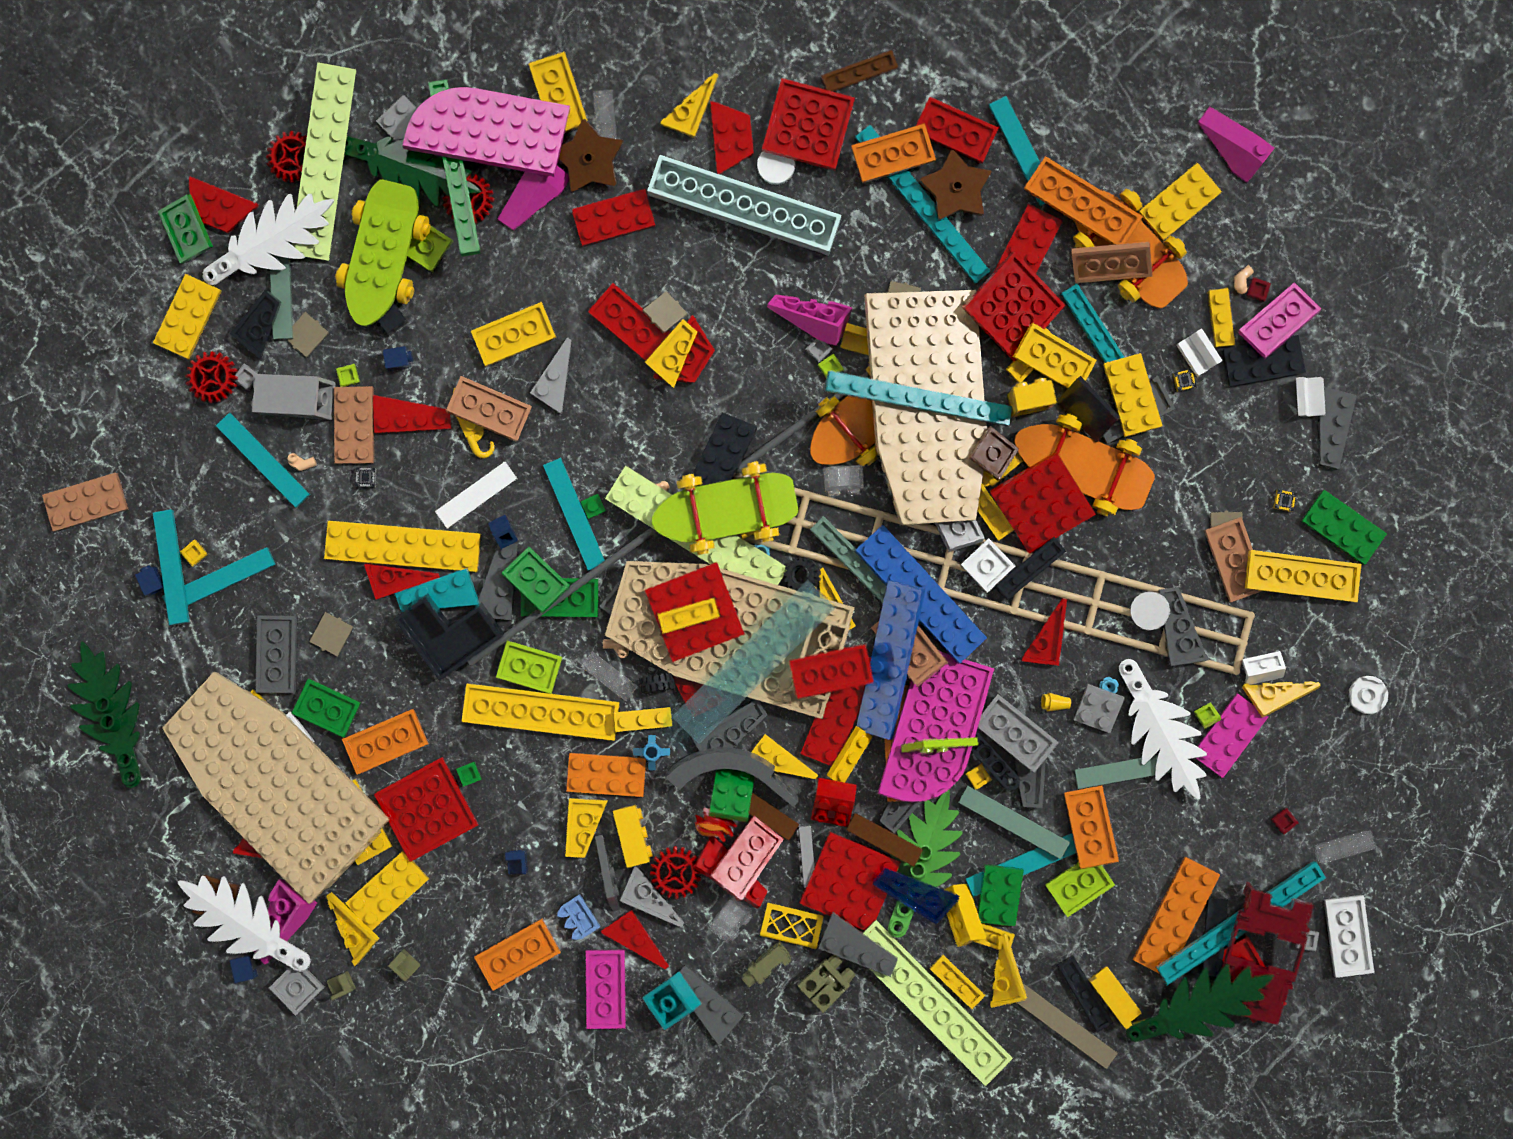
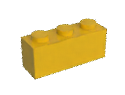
[613,804,653,868]

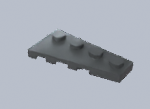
[1318,387,1357,470]

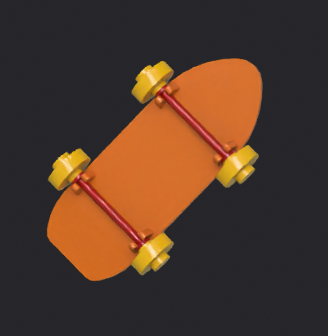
[1073,189,1188,309]
[810,362,878,467]
[1014,414,1155,517]

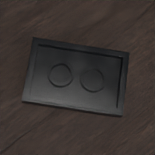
[1057,376,1120,442]

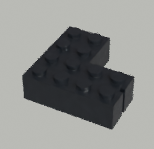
[394,593,504,681]

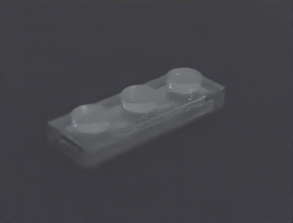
[593,90,617,139]
[581,651,638,702]
[1314,829,1376,864]

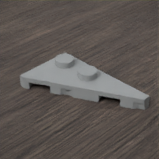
[530,338,571,414]
[620,866,684,927]

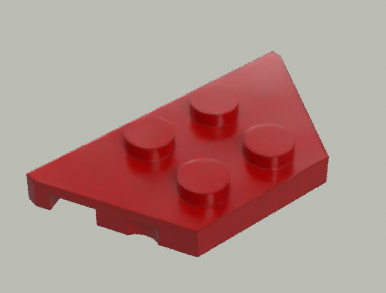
[711,101,754,175]
[189,177,259,233]
[653,315,715,383]

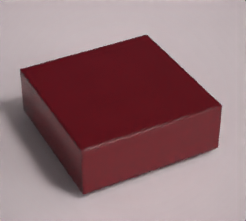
[1246,277,1271,302]
[1271,807,1299,835]

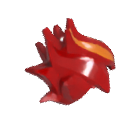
[695,808,737,842]

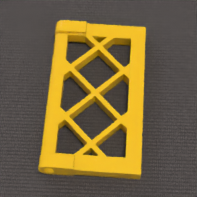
[760,903,824,949]

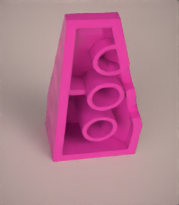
[1198,107,1274,183]
[498,166,570,230]
[767,295,852,345]
[253,879,317,964]

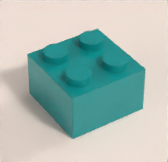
[642,972,702,1030]

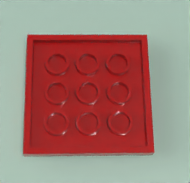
[762,78,855,171]
[962,252,1065,361]
[990,451,1096,554]
[645,562,745,662]
[374,757,479,862]
[799,831,901,933]

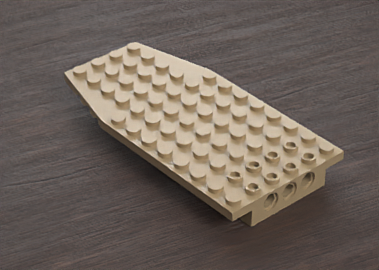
[864,290,987,525]
[605,561,855,719]
[163,672,390,904]

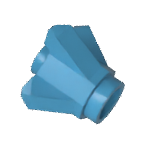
[633,735,670,770]

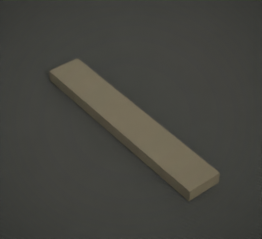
[1017,983,1118,1069]

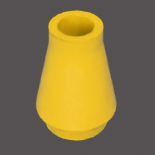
[1041,692,1071,712]

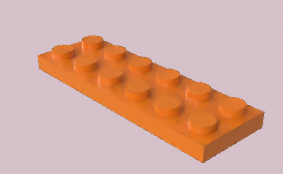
[1024,156,1143,245]
[1133,856,1220,974]

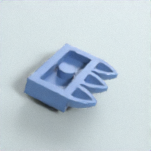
[557,894,601,940]

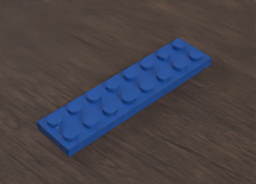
[855,525,987,664]
[857,580,926,740]

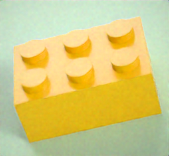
[1007,378,1056,417]

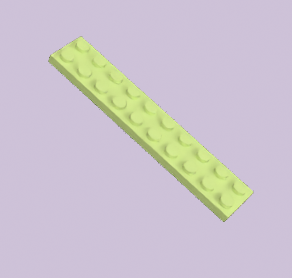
[292,63,356,261]
[605,466,787,585]
[863,920,1013,1086]

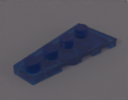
[873,868,959,925]

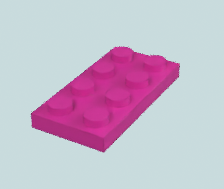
[1238,283,1321,359]
[1196,693,1268,778]
[586,949,626,1029]

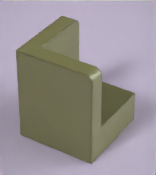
[388,949,420,981]
[327,971,356,1000]

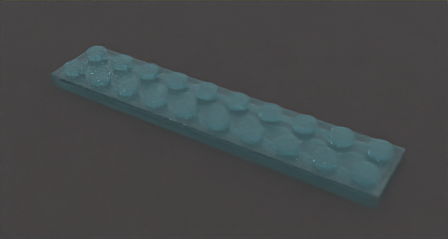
[672,580,836,744]

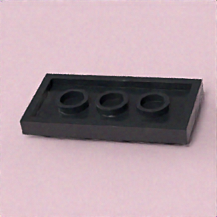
[1222,335,1306,387]
[693,412,757,486]

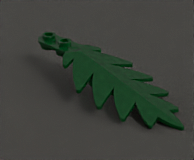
[344,136,481,207]
[67,642,141,788]
[1126,964,1274,1042]

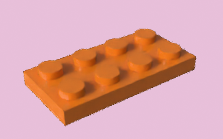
[851,123,936,183]
[342,709,429,775]
[566,753,646,797]
[1064,786,1119,869]
[474,918,561,991]

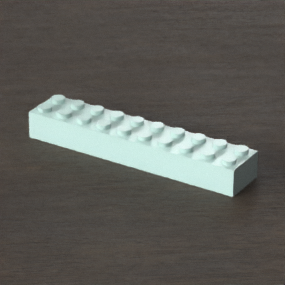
[647,155,841,256]

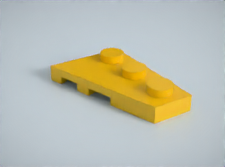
[565,798,608,858]

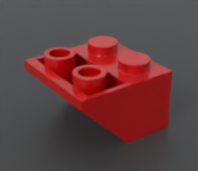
[811,778,857,827]

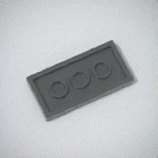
[256,616,297,693]

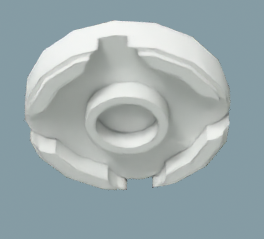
[757,151,795,185]
[1131,591,1170,630]
[1348,676,1388,714]

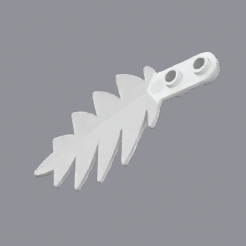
[203,194,334,285]
[1119,659,1207,800]
[178,876,310,971]

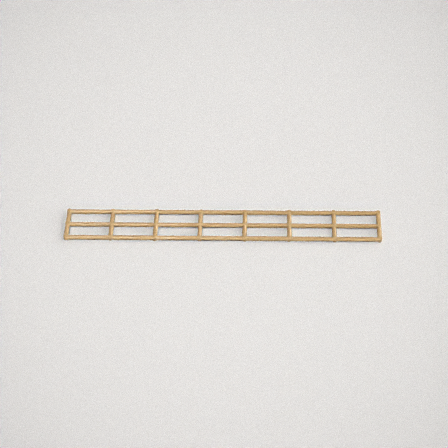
[733,473,1255,675]

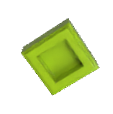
[818,354,844,378]
[336,364,360,387]
[1194,702,1221,729]

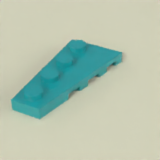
[395,568,480,612]

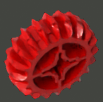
[266,131,307,183]
[442,174,494,224]
[185,351,238,403]
[650,846,701,899]

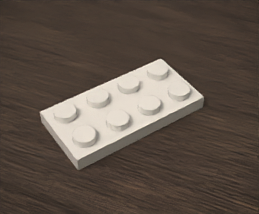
[1324,895,1374,978]

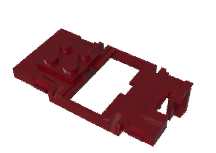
[1222,882,1314,1025]

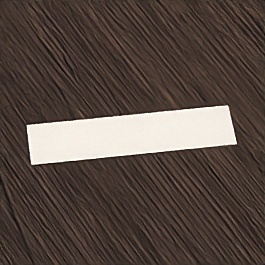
[435,462,517,528]

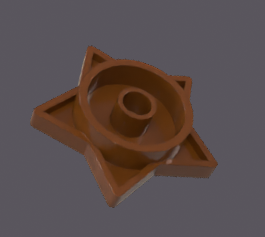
[559,119,624,192]
[919,150,991,221]

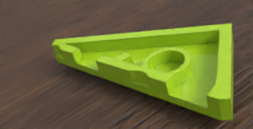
[901,738,978,753]

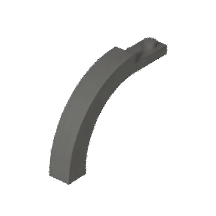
[665,747,798,807]

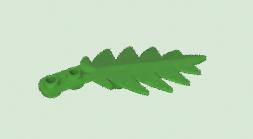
[888,790,963,938]

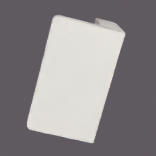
[1177,329,1222,376]
[1296,377,1325,417]
[1242,651,1286,685]

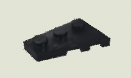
[230,290,282,359]

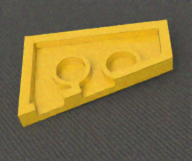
[644,319,697,388]

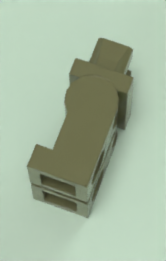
[742,941,791,987]
[797,955,855,1013]

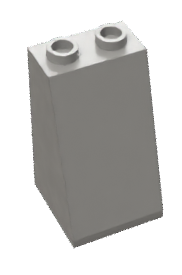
[251,374,335,420]

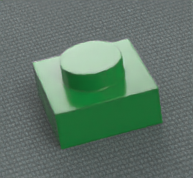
[581,494,606,519]
[456,761,482,787]

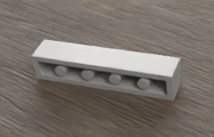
[796,825,814,888]

